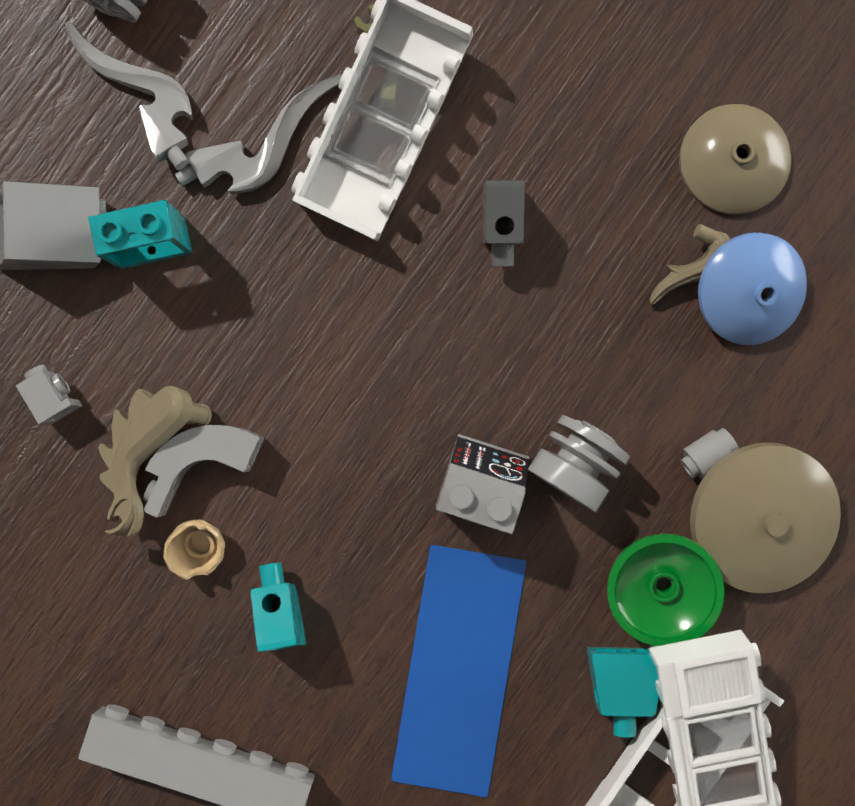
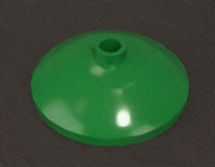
[607,534,724,646]

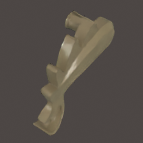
[98,386,212,537]

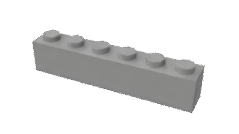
[78,705,315,806]

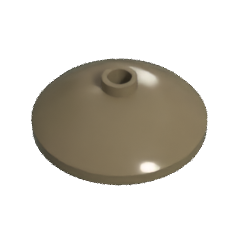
[679,104,791,215]

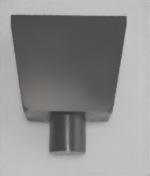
[483,180,525,266]

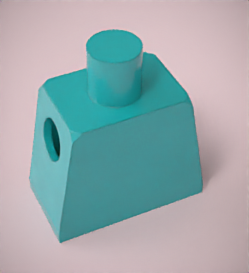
[251,563,307,652]
[587,647,659,738]

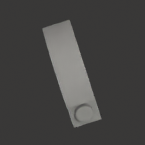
[143,425,265,517]

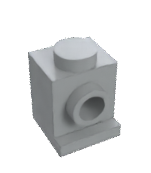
[15,364,82,425]

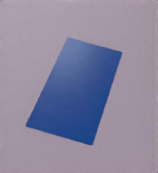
[391,545,526,797]

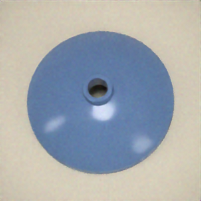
[698,232,807,345]

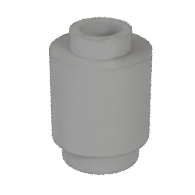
[680,428,739,480]

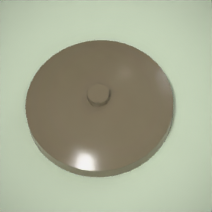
[690,443,841,593]

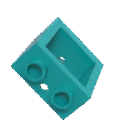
[88,200,193,269]

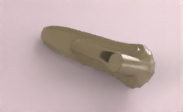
[650,224,730,306]

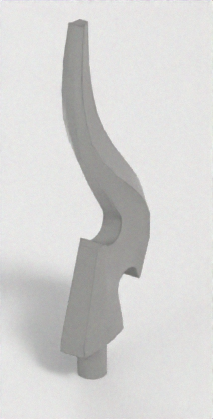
[64,21,193,170]
[175,74,342,194]

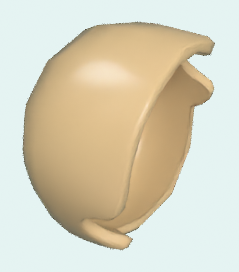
[163,520,225,580]

